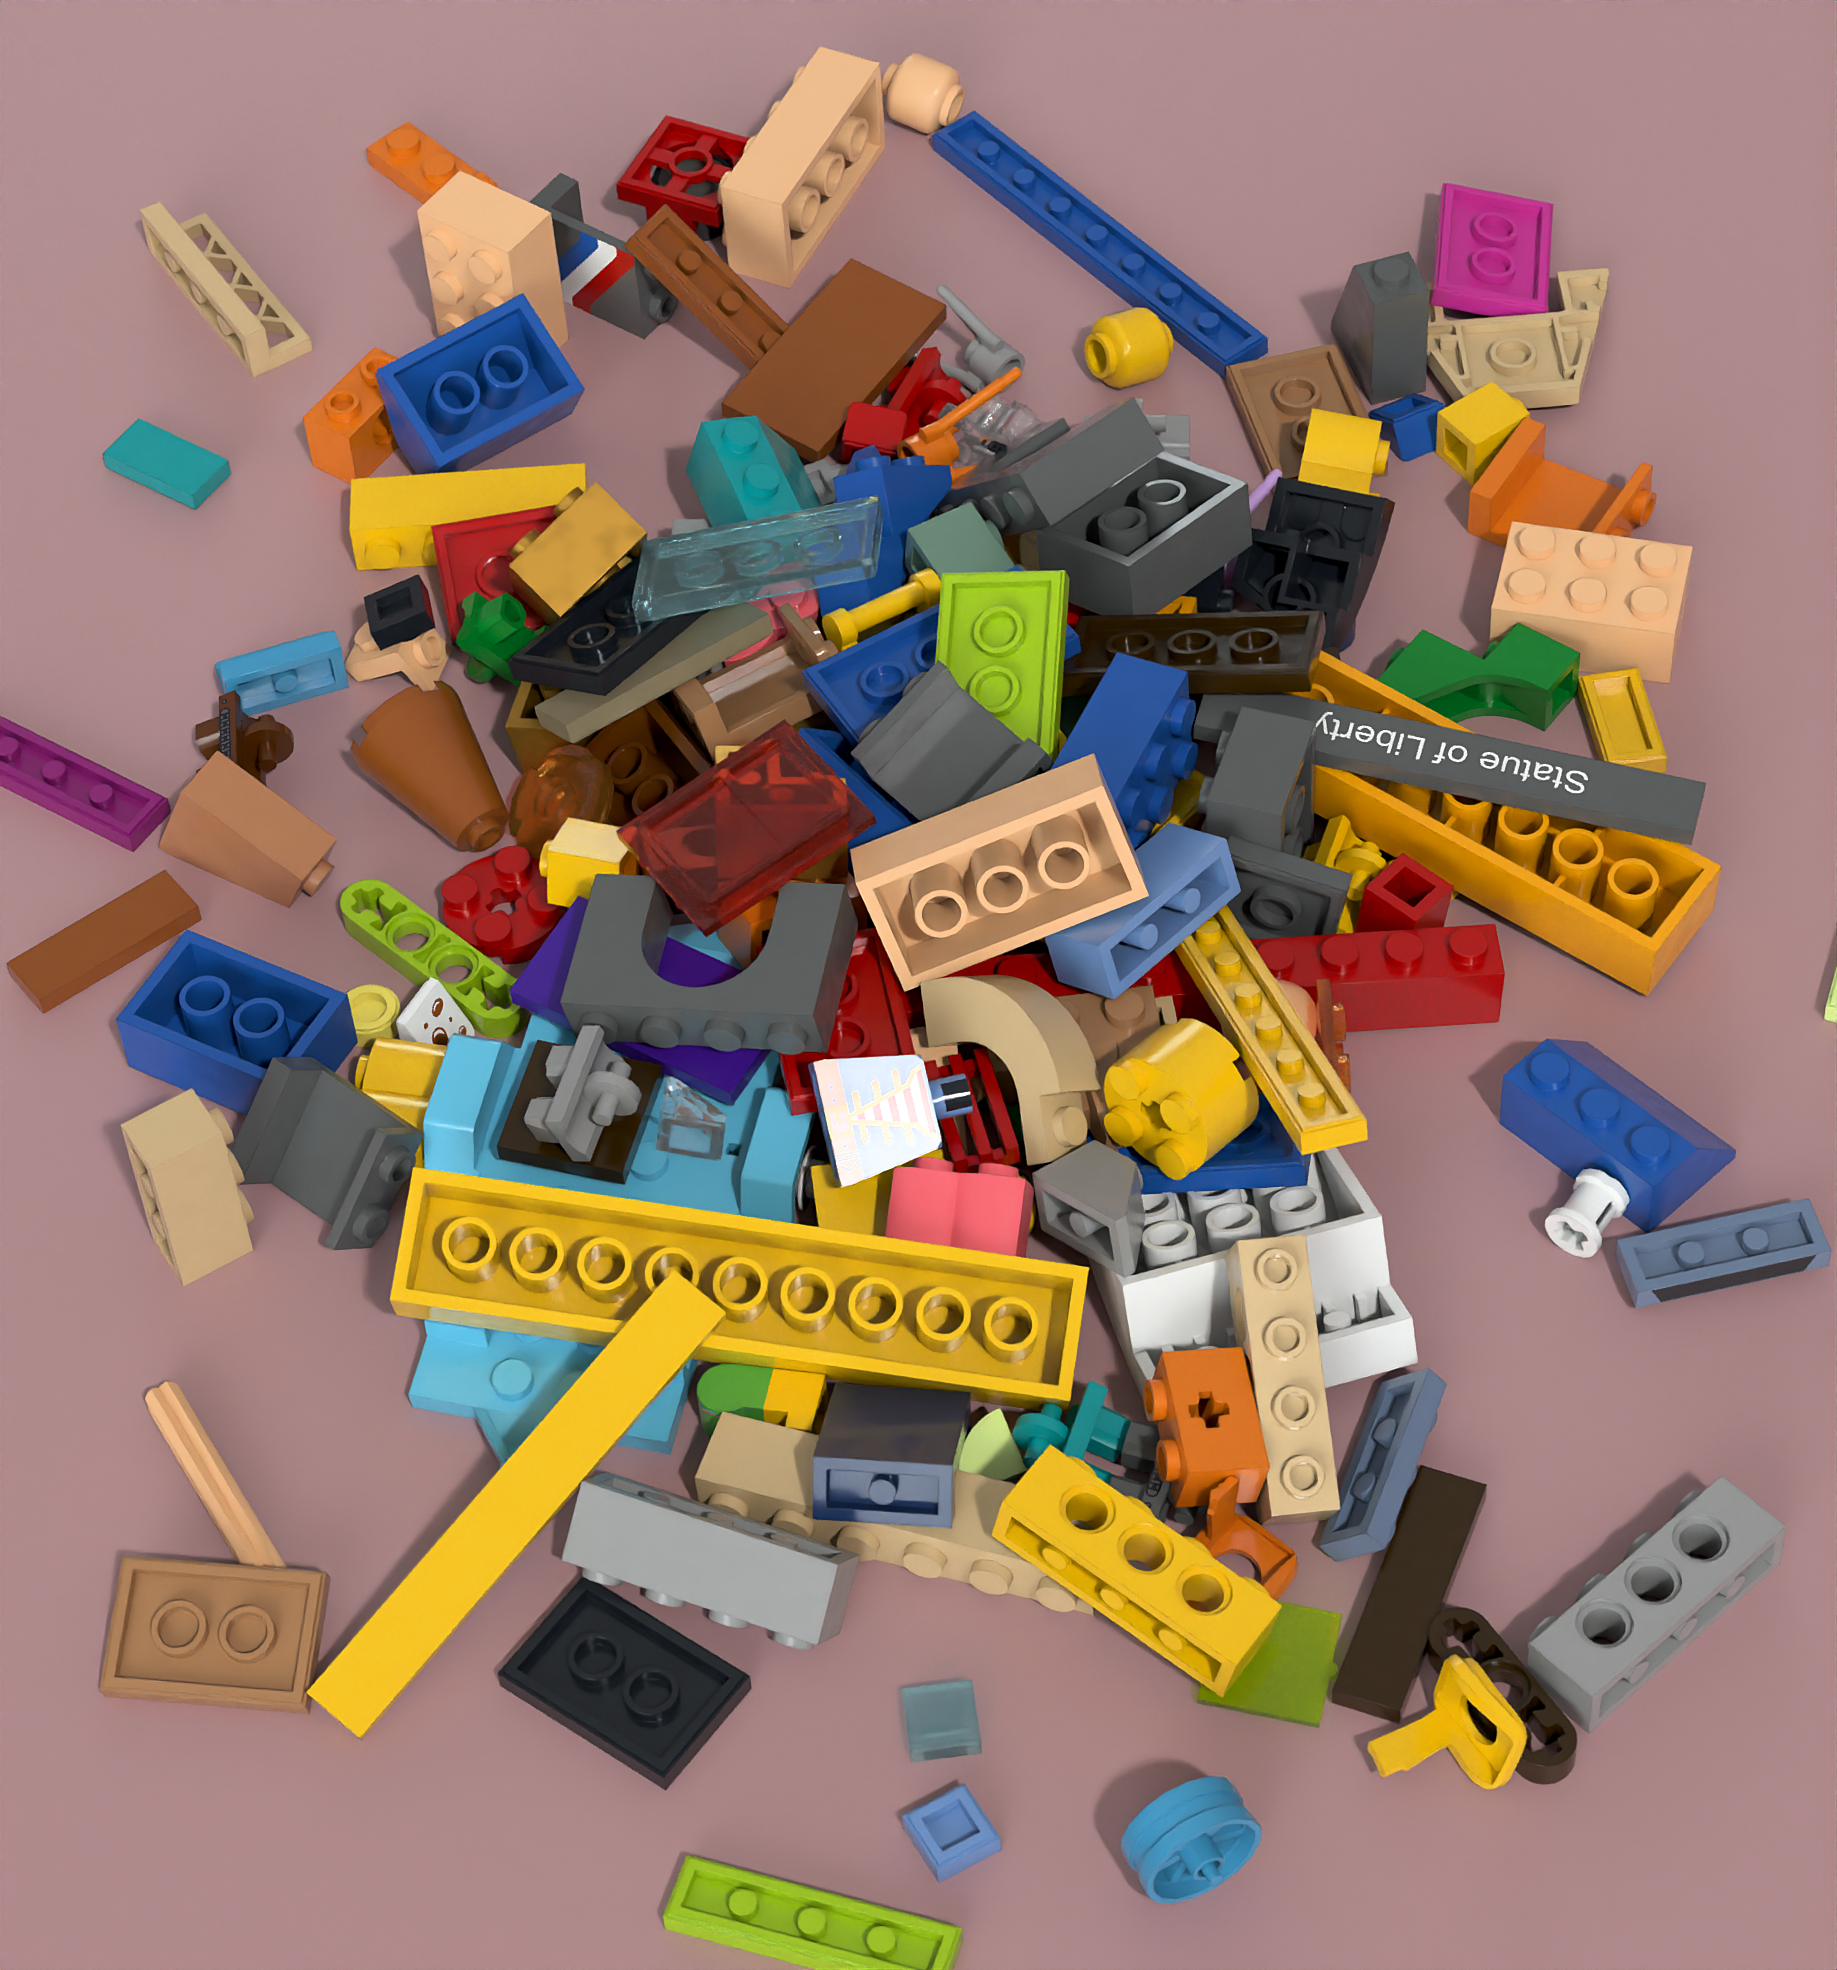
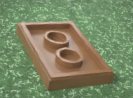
[1226,343,1388,496]
[99,1555,331,1714]

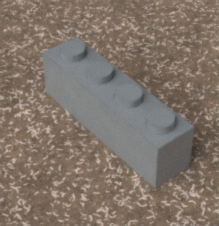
[562,1472,860,1650]

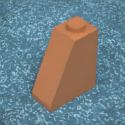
[158,750,337,908]

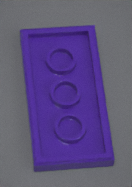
[509,896,771,1106]

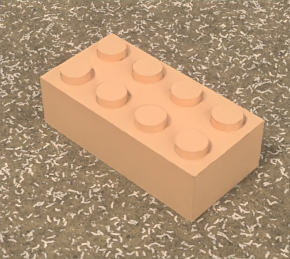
[718,47,886,289]
[850,753,1149,992]

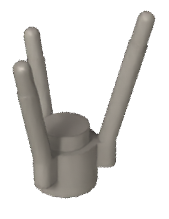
[908,285,1025,393]

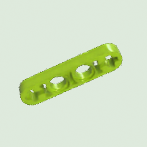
[340,879,529,1039]

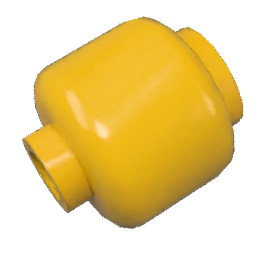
[1084,307,1174,388]

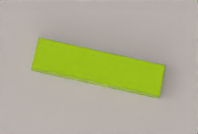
[663,1855,963,1970]

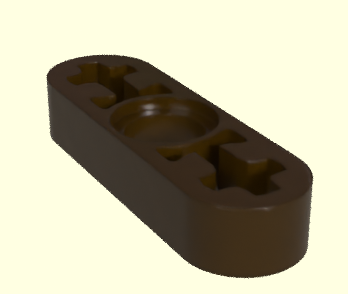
[1427,1607,1577,1785]

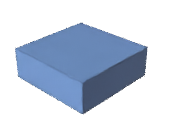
[902,1783,1001,1883]

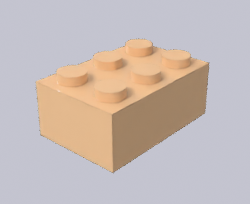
[417,171,569,348]
[1489,521,1693,684]

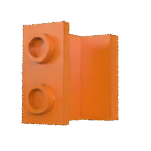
[1468,417,1657,548]

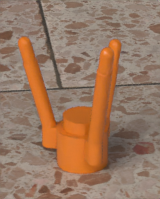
[897,367,1022,482]

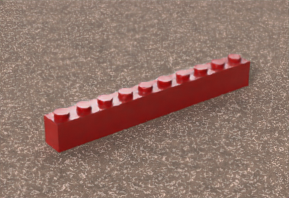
[896,924,1505,1057]

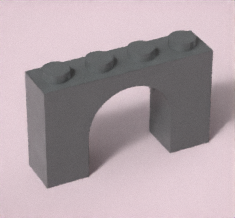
[936,398,1165,537]
[560,874,859,1055]

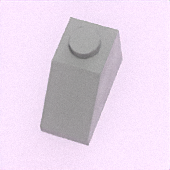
[1032,1140,1145,1278]

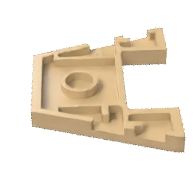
[1426,268,1609,408]

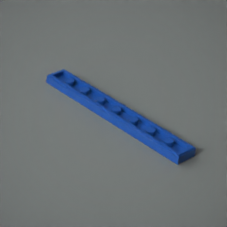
[932,110,1268,380]

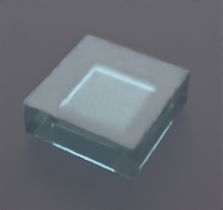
[902,1680,982,1763]

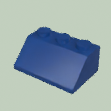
[375,293,585,475]
[1499,1038,1736,1233]

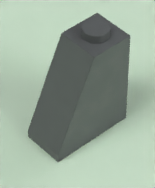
[1331,252,1430,405]

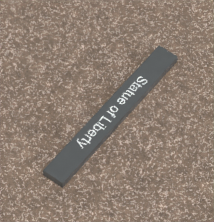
[1193,692,1706,845]

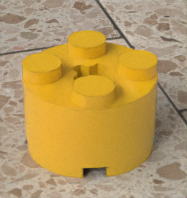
[1104,1018,1259,1180]

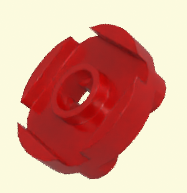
[441,846,568,965]

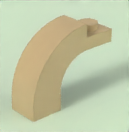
[920,975,1101,1166]

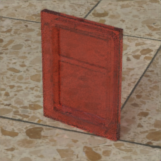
[616,719,876,937]

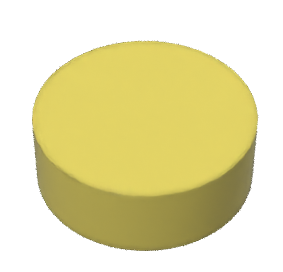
[346,984,401,1048]

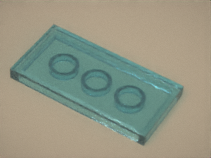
[631,495,884,622]

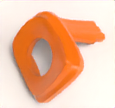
[1185,1475,1299,1612]

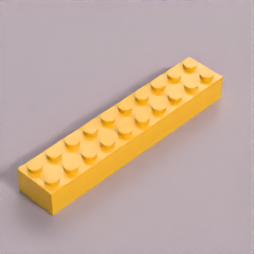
[390,1167,1089,1415]

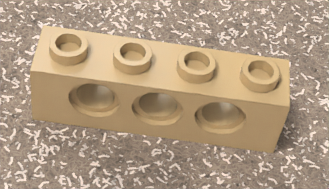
[1225,1234,1341,1526]

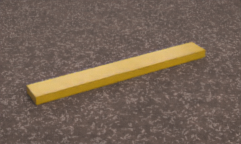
[1174,904,1368,1155]
[307,1269,726,1741]

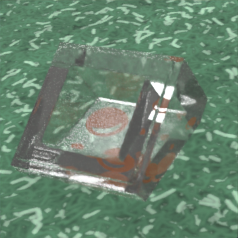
[656,1075,727,1161]

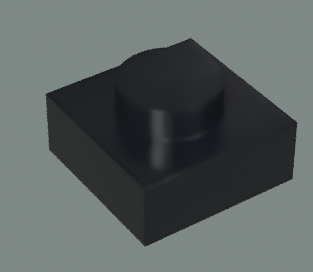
[364,574,436,651]

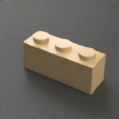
[120,1088,254,1286]

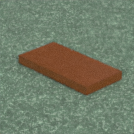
[722,258,947,462]

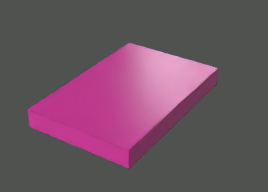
[1430,183,1553,317]

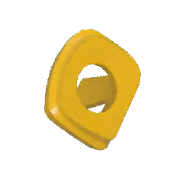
[1367,1654,1527,1789]

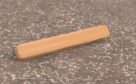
[145,1381,287,1569]

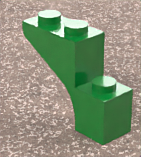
[1377,623,1580,732]

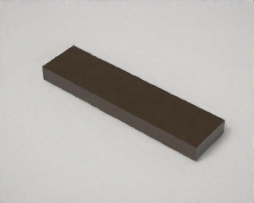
[1332,1465,1487,1724]

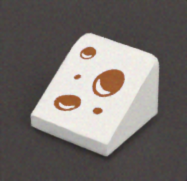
[396,977,475,1046]

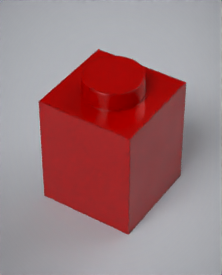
[1354,853,1454,933]

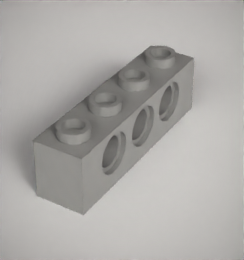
[1527,1475,1786,1734]

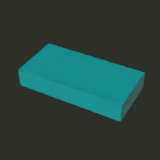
[102,418,231,510]

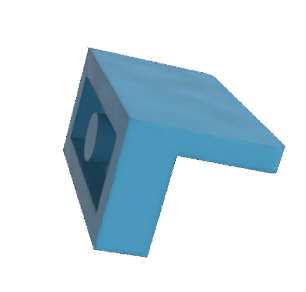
[215,630,349,716]

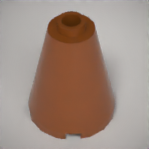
[351,681,509,852]

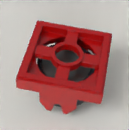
[616,115,749,241]

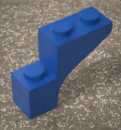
[810,456,952,618]

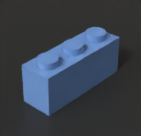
[1045,822,1241,1000]

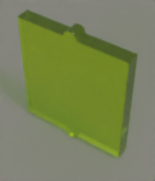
[1197,1601,1342,1728]

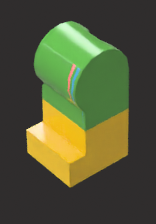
[697,1363,829,1437]

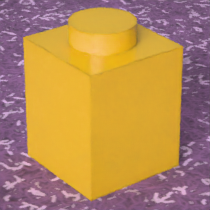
[1436,381,1530,486]
[539,817,640,907]

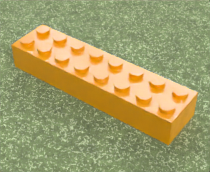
[1282,650,1722,996]

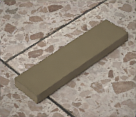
[534,597,774,744]

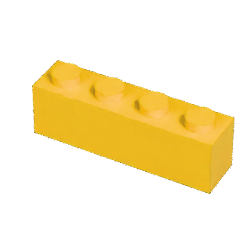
[349,463,589,571]

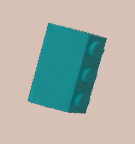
[685,415,833,600]

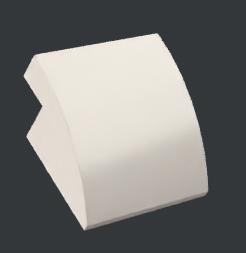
[1088,1147,1418,1425]

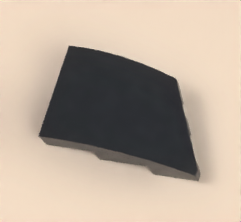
[1231,477,1395,651]

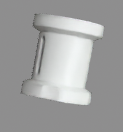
[1545,1168,1630,1258]

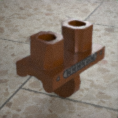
[195,691,294,786]

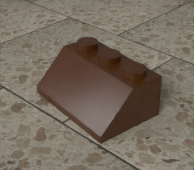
[558,698,716,833]

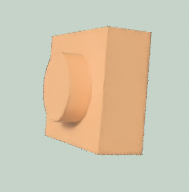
[345,622,451,692]

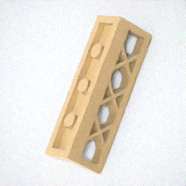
[140,201,313,378]

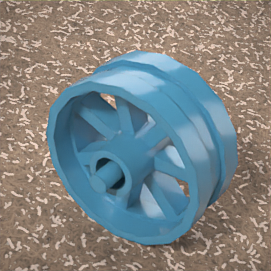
[1121,1776,1261,1904]

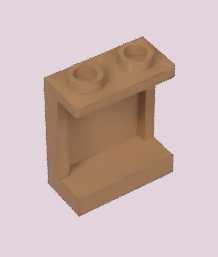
[667,603,839,764]

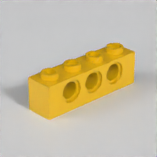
[991,1444,1282,1697]

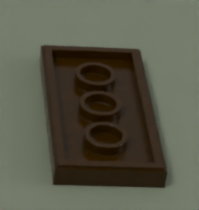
[1062,610,1326,696]

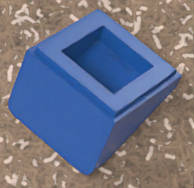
[1368,393,1444,461]

